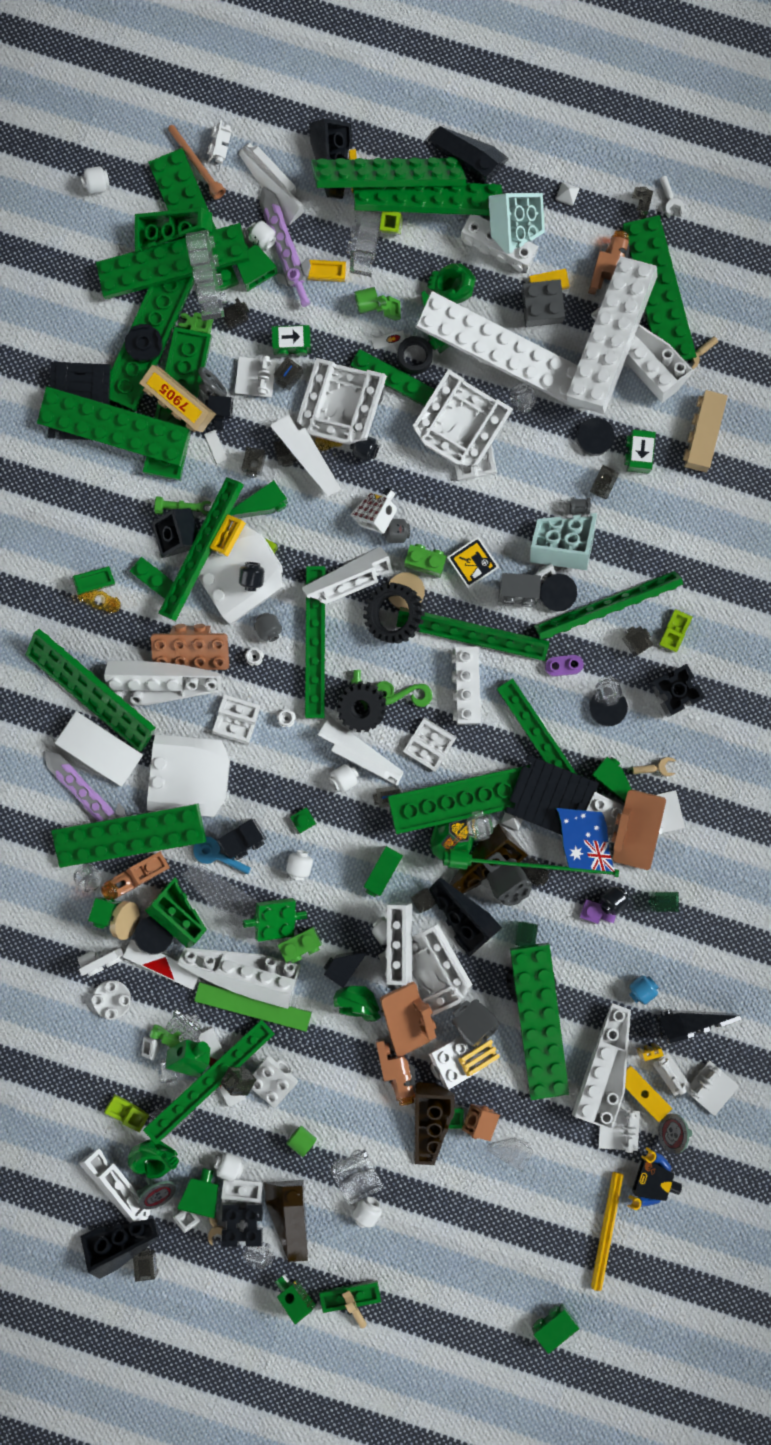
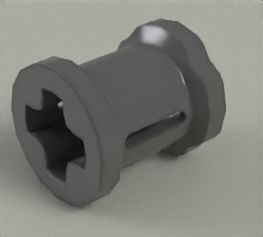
[570,497,591,515]

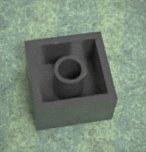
[521,279,565,327]
[498,573,541,607]

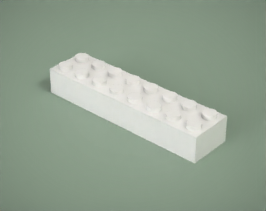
[566,256,657,414]

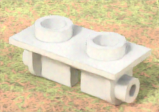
[207,120,232,164]
[652,1053,691,1096]

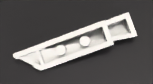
[239,143,304,226]
[271,415,341,496]
[302,547,393,604]
[318,718,404,785]
[79,1148,150,1223]

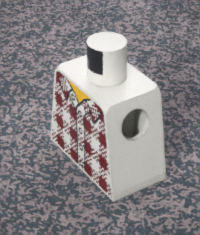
[351,488,397,534]

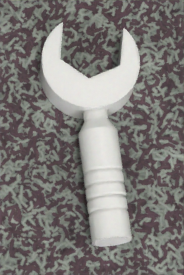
[660,176,684,218]

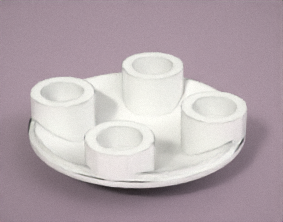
[91,980,131,1020]

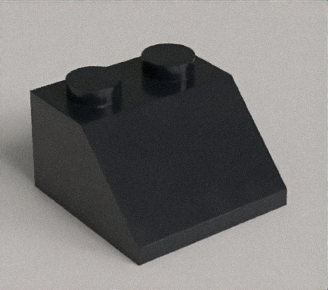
[151,508,198,558]
[324,950,366,988]

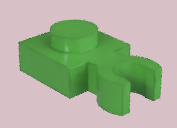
[376,295,401,321]
[178,312,214,334]
[149,1024,186,1048]

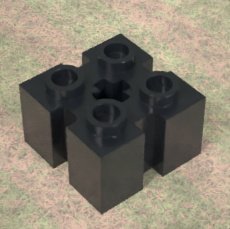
[649,664,706,717]
[218,819,267,860]
[221,1203,263,1247]

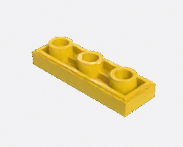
[625,1065,672,1122]

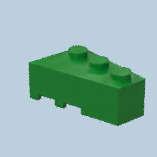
[145,877,207,948]

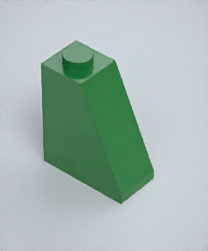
[364,846,403,897]

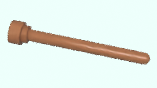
[168,125,226,200]

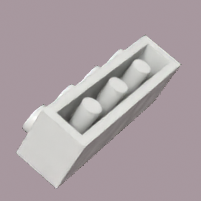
[461,215,539,273]
[451,647,481,725]
[385,902,412,985]

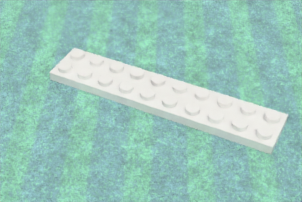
[415,291,586,412]

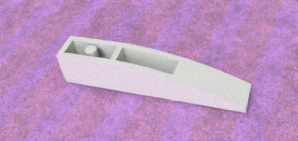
[591,307,694,403]
[104,661,222,705]
[178,948,301,1009]
[571,1003,631,1130]

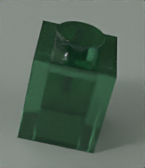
[649,891,679,912]
[514,921,538,947]

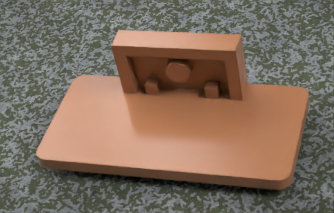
[151,624,229,670]
[611,789,666,870]
[380,982,436,1057]

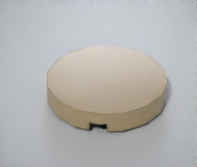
[389,572,425,609]
[110,901,140,940]

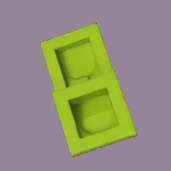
[659,609,693,652]
[105,1094,149,1133]

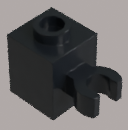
[205,395,234,430]

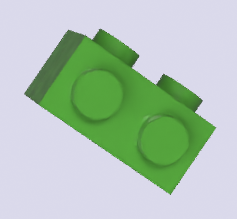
[404,544,447,578]
[278,926,322,964]

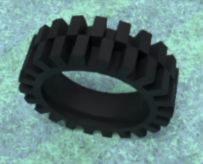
[363,583,425,644]

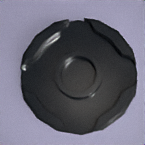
[125,324,163,362]
[576,418,615,456]
[540,573,577,612]
[589,688,628,727]
[134,916,173,955]

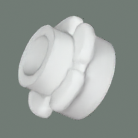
[245,647,264,666]
[277,709,296,727]

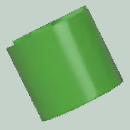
[354,287,379,314]
[286,1125,317,1158]

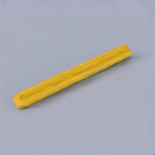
[591,1172,623,1291]

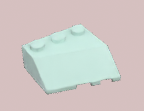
[489,193,545,254]
[530,513,597,570]

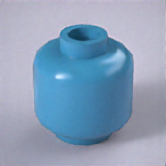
[629,975,659,1005]

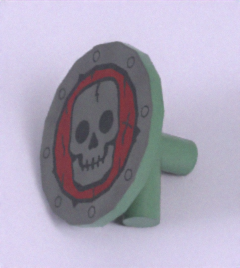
[658,1113,693,1154]
[136,1176,176,1210]

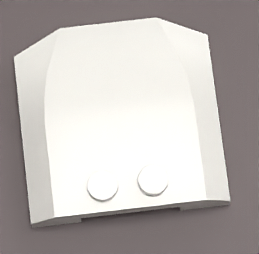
[297,358,387,445]
[413,369,513,467]
[198,524,285,624]
[147,734,230,817]
[378,924,473,1016]

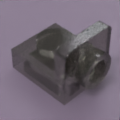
[632,187,653,219]
[219,298,249,330]
[273,441,297,467]
[590,465,619,499]
[521,857,550,887]

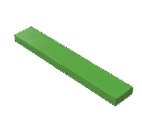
[194,982,312,1032]

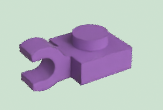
[579,899,616,924]

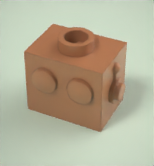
[462,1104,500,1141]

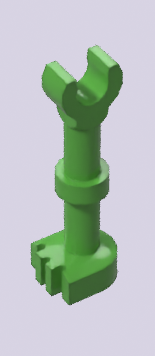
[154,496,211,516]

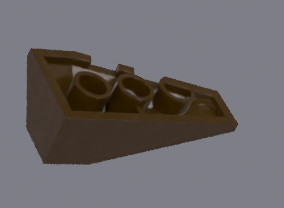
[449,824,528,894]
[415,1082,455,1165]
[265,1180,308,1262]

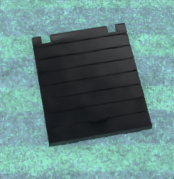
[48,362,111,441]
[505,755,599,835]

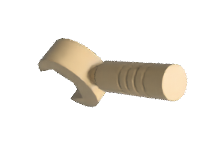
[691,336,718,370]
[632,757,676,777]
[208,1216,225,1245]
[342,1290,367,1328]

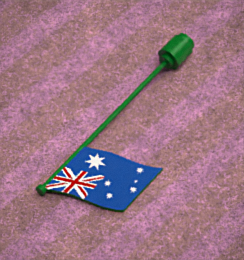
[443,808,619,877]

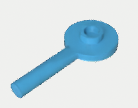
[193,837,251,874]

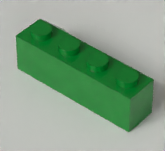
[135,207,212,253]

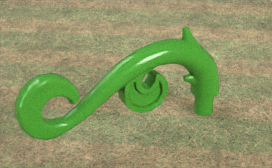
[351,670,433,710]

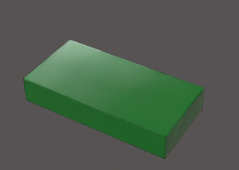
[72,566,115,595]

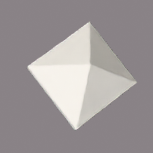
[556,182,580,206]
[536,564,556,586]
[501,812,523,830]
[141,1036,160,1060]
[173,1210,200,1233]

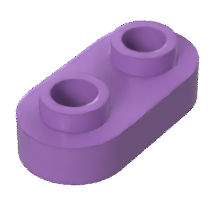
[545,655,584,677]

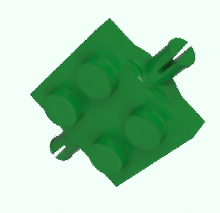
[243,898,307,942]

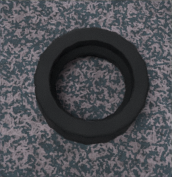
[397,336,433,375]

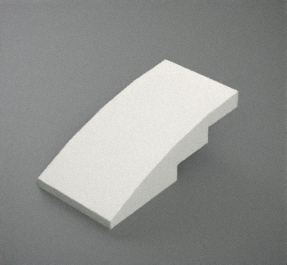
[54,711,143,787]

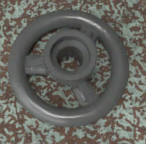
[198,367,227,396]

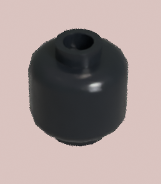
[350,436,379,462]
[239,562,265,591]
[600,886,629,915]

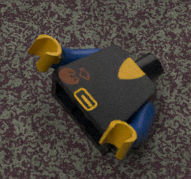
[627,1147,682,1210]

